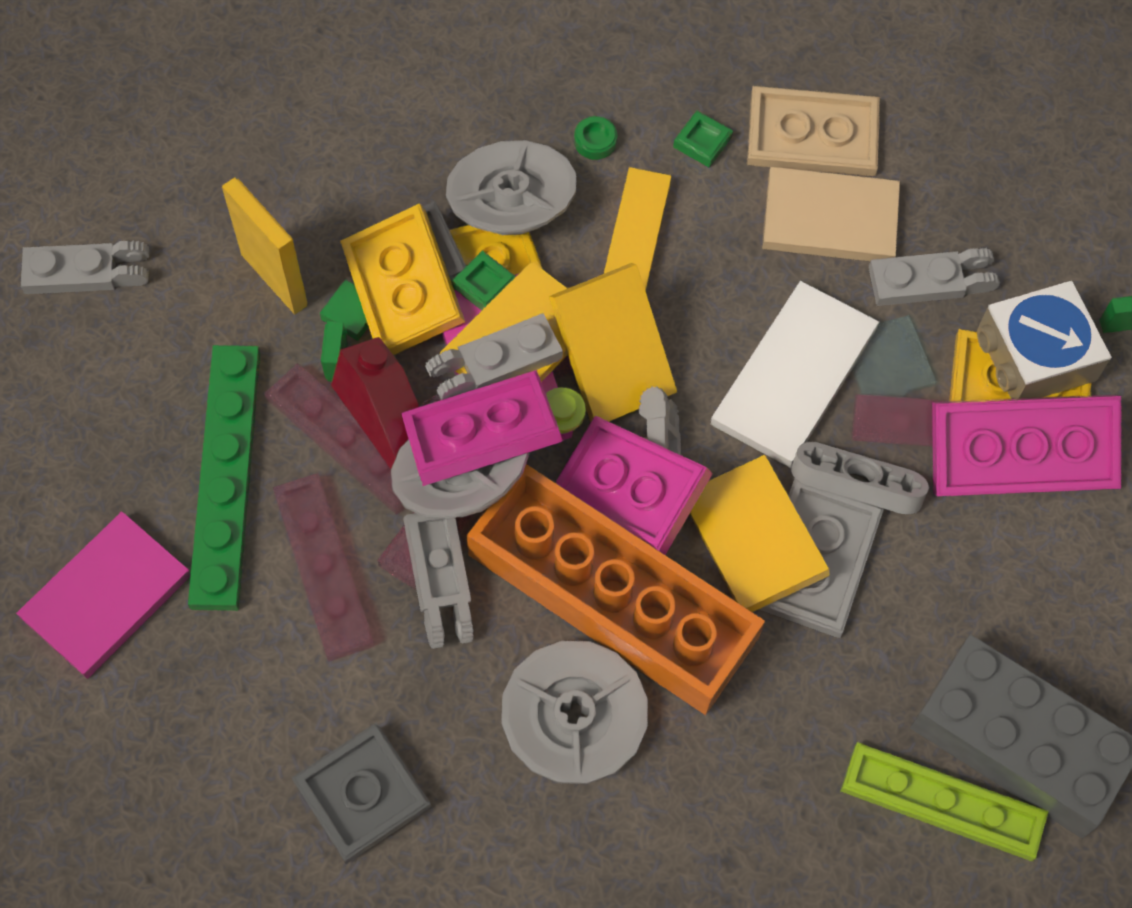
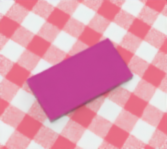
[932,395,1121,496]

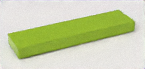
[840,742,1048,861]

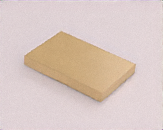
[747,86,880,176]
[762,167,900,261]

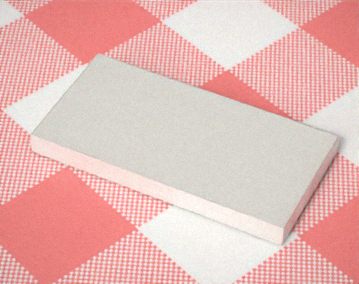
[710,281,879,468]

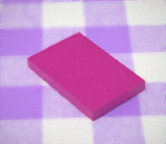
[401,370,562,486]
[555,416,713,555]
[16,511,191,679]

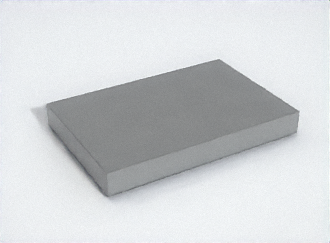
[759,478,884,638]

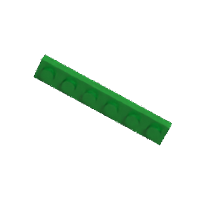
[188,345,260,611]

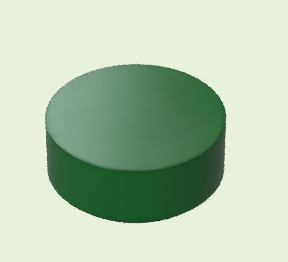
[574,116,617,160]

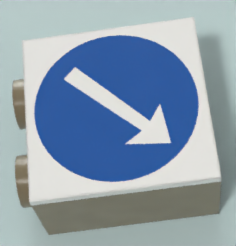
[977,281,1112,399]

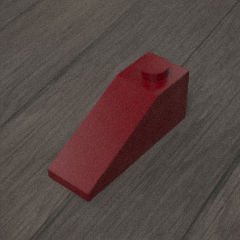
[331,337,419,469]

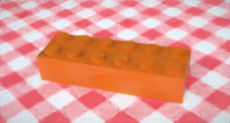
[467,464,765,715]

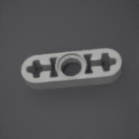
[791,442,929,514]

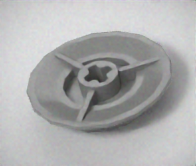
[446,140,576,235]
[391,440,529,518]
[501,641,648,784]

